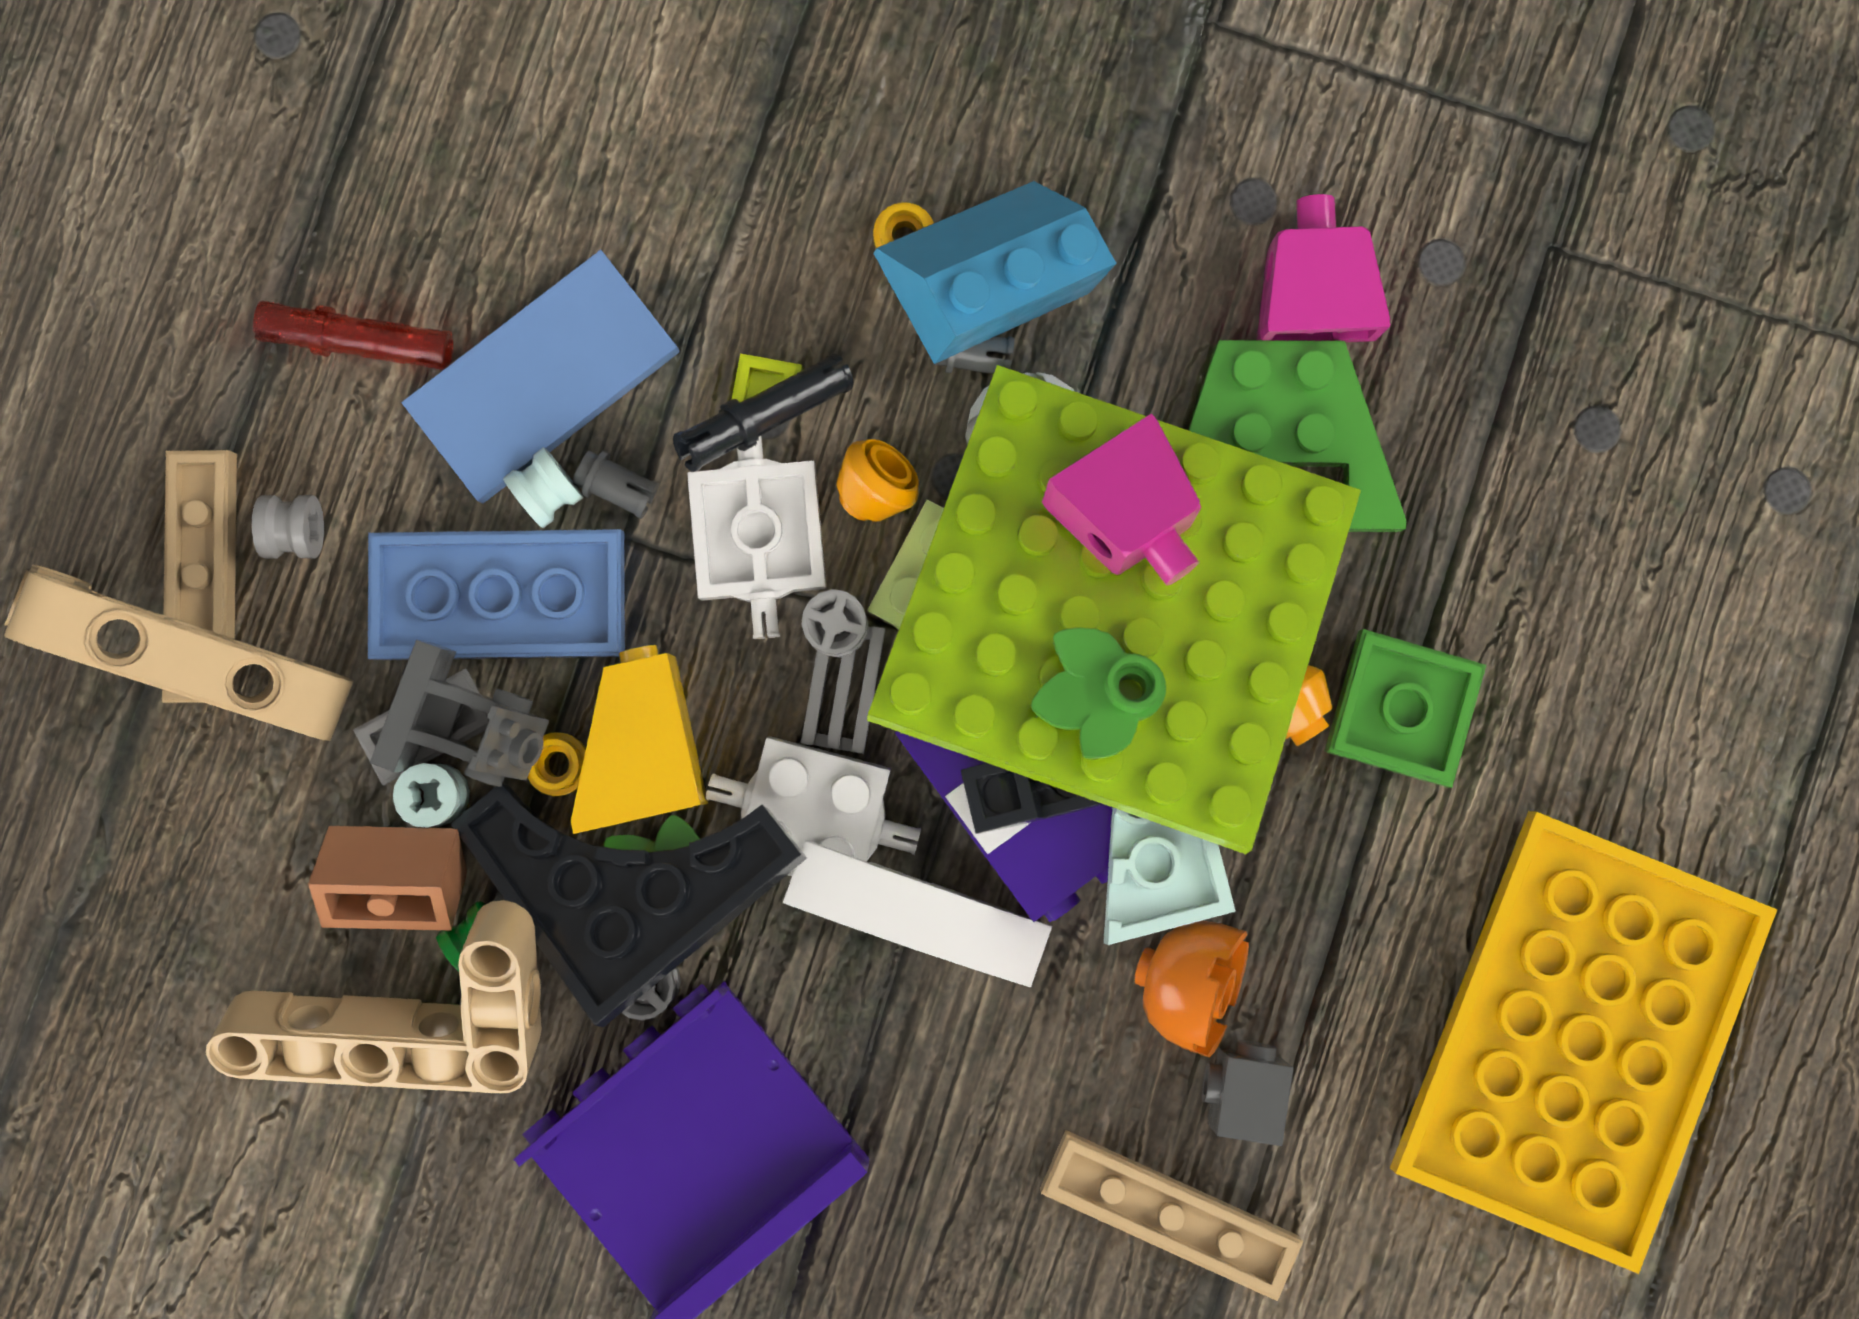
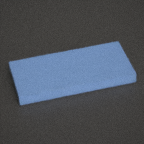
[401,250,680,504]
[368,529,625,660]

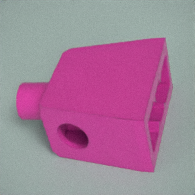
[1257,194,1390,342]
[1042,413,1201,586]

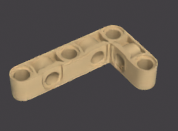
[4,564,354,741]
[206,900,542,1093]

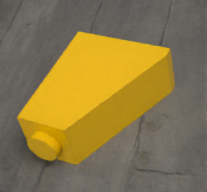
[571,645,708,834]

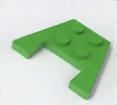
[1188,340,1406,532]

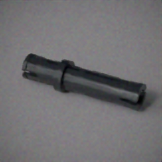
[673,353,854,472]

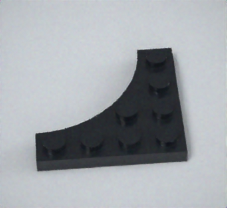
[451,784,807,1027]

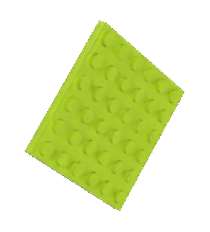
[867,365,1361,854]

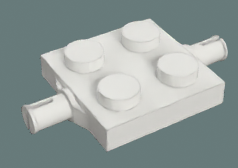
[687,436,827,639]
[705,736,921,876]

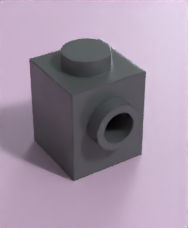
[1202,1040,1294,1146]

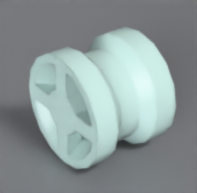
[503,447,584,528]
[393,763,470,828]

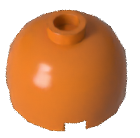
[1135,920,1249,1057]

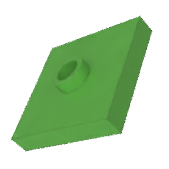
[1324,629,1486,788]

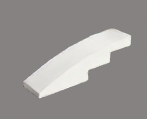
[783,841,1052,987]

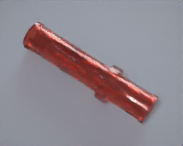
[253,300,454,371]

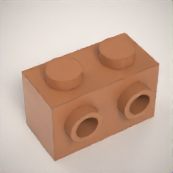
[308,826,467,931]

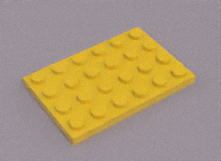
[1390,811,1777,1274]

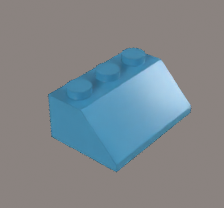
[873,181,1116,364]

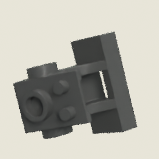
[370,640,549,787]

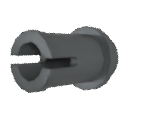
[933,336,1015,374]
[573,450,659,519]

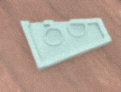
[1104,807,1236,945]

